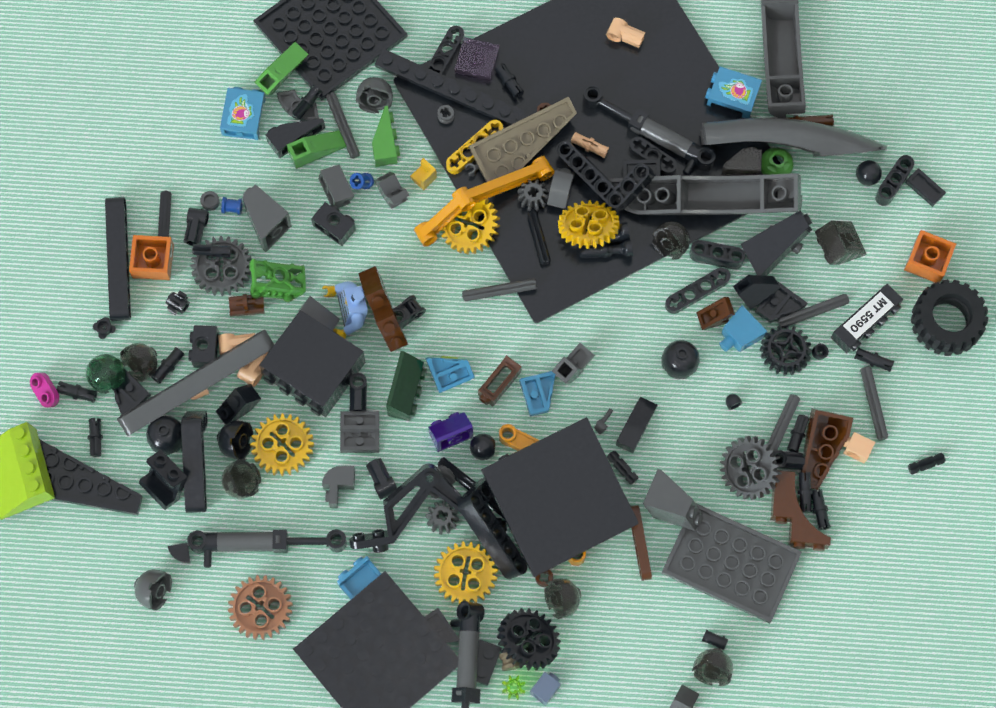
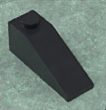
[265,118,325,158]

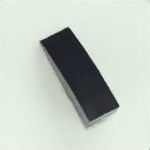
[616,397,658,453]

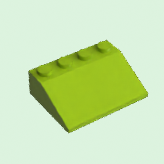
[0,422,55,520]

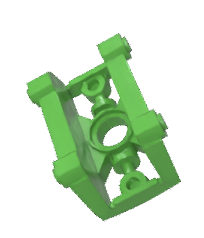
[249,259,306,302]

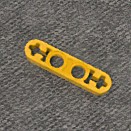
[446,120,503,174]

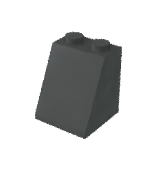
[242,184,292,252]
[643,469,703,531]

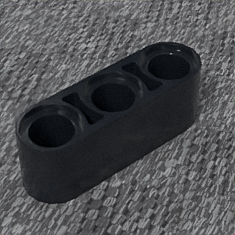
[875,155,914,206]
[689,240,745,270]

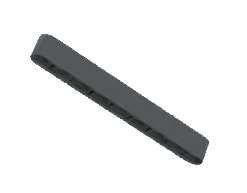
[117,330,275,436]

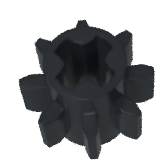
[166,291,190,315]

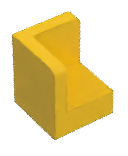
[410,158,437,190]

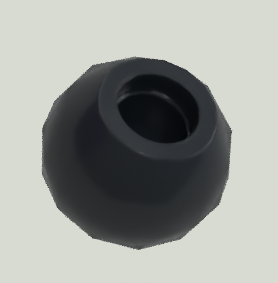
[856,160,882,186]
[470,433,495,460]

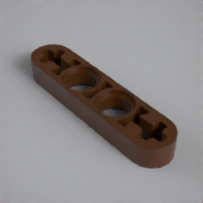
[631,505,652,581]

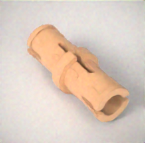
[571,132,609,158]

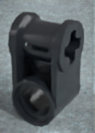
[393,295,426,328]

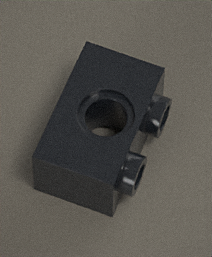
[311,202,356,246]
[188,325,219,368]

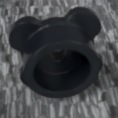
[93,317,116,339]

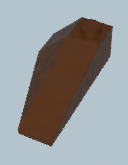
[798,408,853,490]

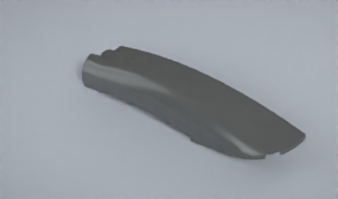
[760,0,806,119]
[700,118,887,157]
[609,173,802,215]

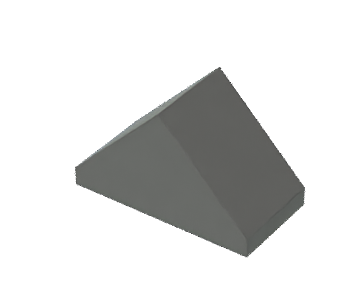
[670,685,699,708]

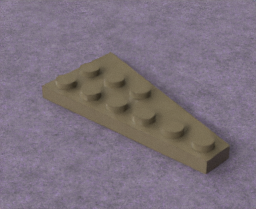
[468,97,577,197]

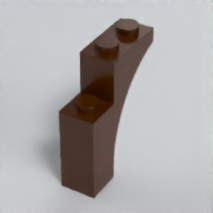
[358,266,408,352]
[770,470,831,551]

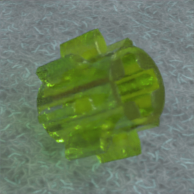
[502,675,526,700]

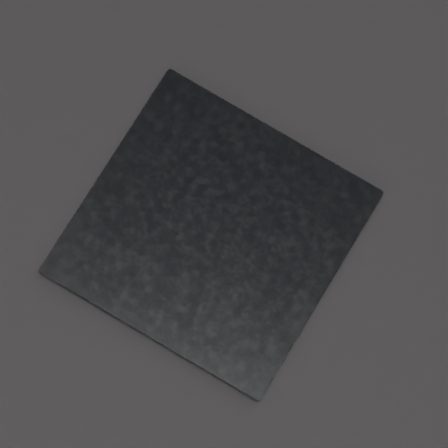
[393,0,781,323]

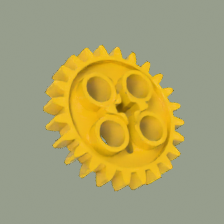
[441,199,500,255]
[558,200,620,249]
[250,413,314,476]
[434,541,498,603]

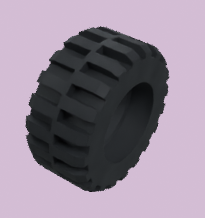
[911,279,988,356]

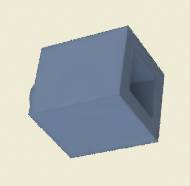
[530,672,561,706]

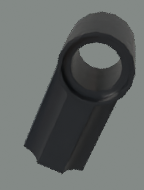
[184,207,209,246]
[349,373,367,411]
[773,450,805,470]
[366,458,397,500]

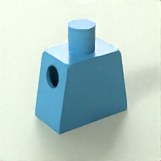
[719,305,767,352]

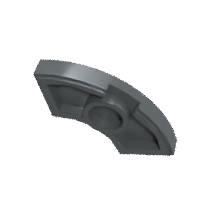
[277,89,319,121]

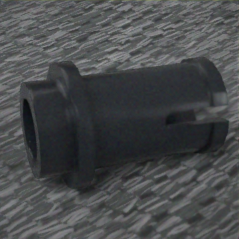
[702,629,729,651]

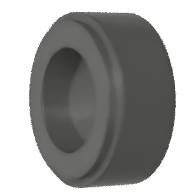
[200,191,220,211]

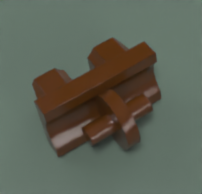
[229,294,265,317]

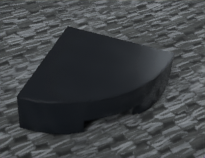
[168,543,191,563]

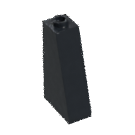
[741,210,812,276]

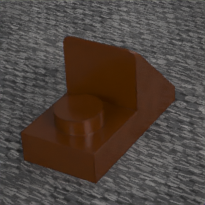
[696,297,735,330]

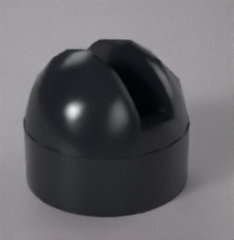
[812,343,829,360]
[726,394,742,410]

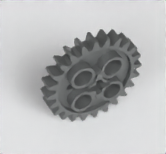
[190,236,252,296]
[720,436,782,500]

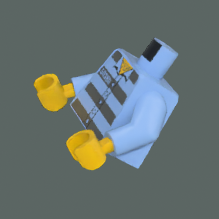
[322,281,368,339]

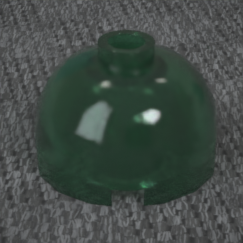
[86,354,125,394]

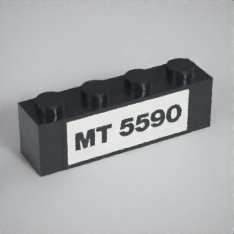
[831,284,903,354]

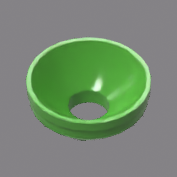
[759,147,794,175]

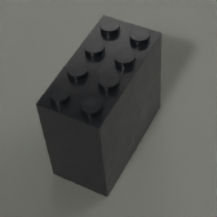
[259,310,365,417]

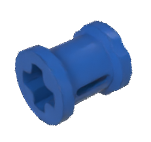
[350,173,374,189]
[221,197,243,215]

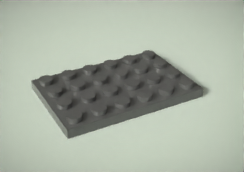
[661,503,802,624]

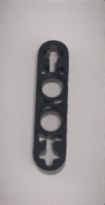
[427,25,464,75]
[665,267,731,314]

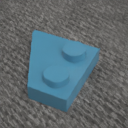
[425,357,475,393]
[519,371,556,417]

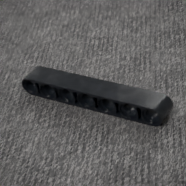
[105,197,131,321]

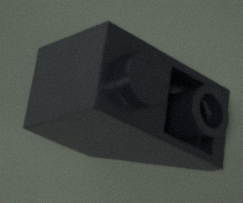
[733,275,781,310]
[216,384,261,424]

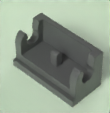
[318,165,354,208]

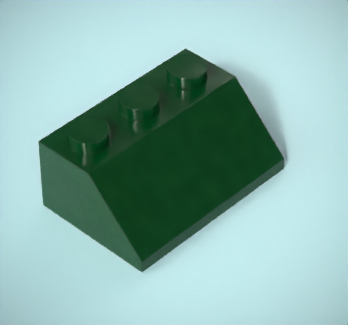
[386,351,427,421]

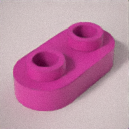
[30,372,59,408]

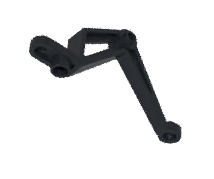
[349,463,507,553]

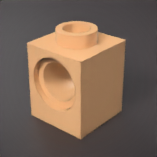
[843,432,875,463]

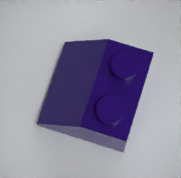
[428,412,473,452]

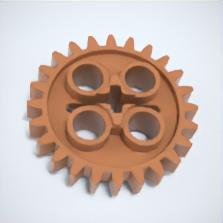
[228,575,293,640]

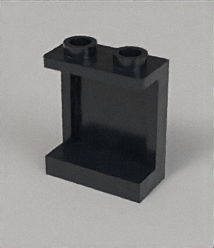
[139,450,187,510]

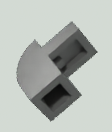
[547,168,575,209]
[374,172,409,209]
[552,343,595,384]
[322,466,355,508]

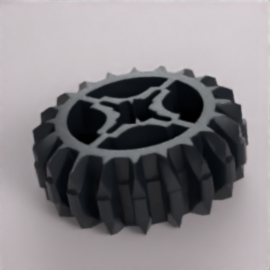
[760,324,812,376]

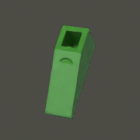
[254,42,309,95]
[372,106,400,167]
[287,130,346,169]

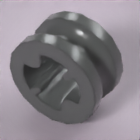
[437,105,454,124]

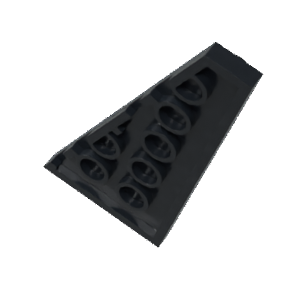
[39,439,143,516]

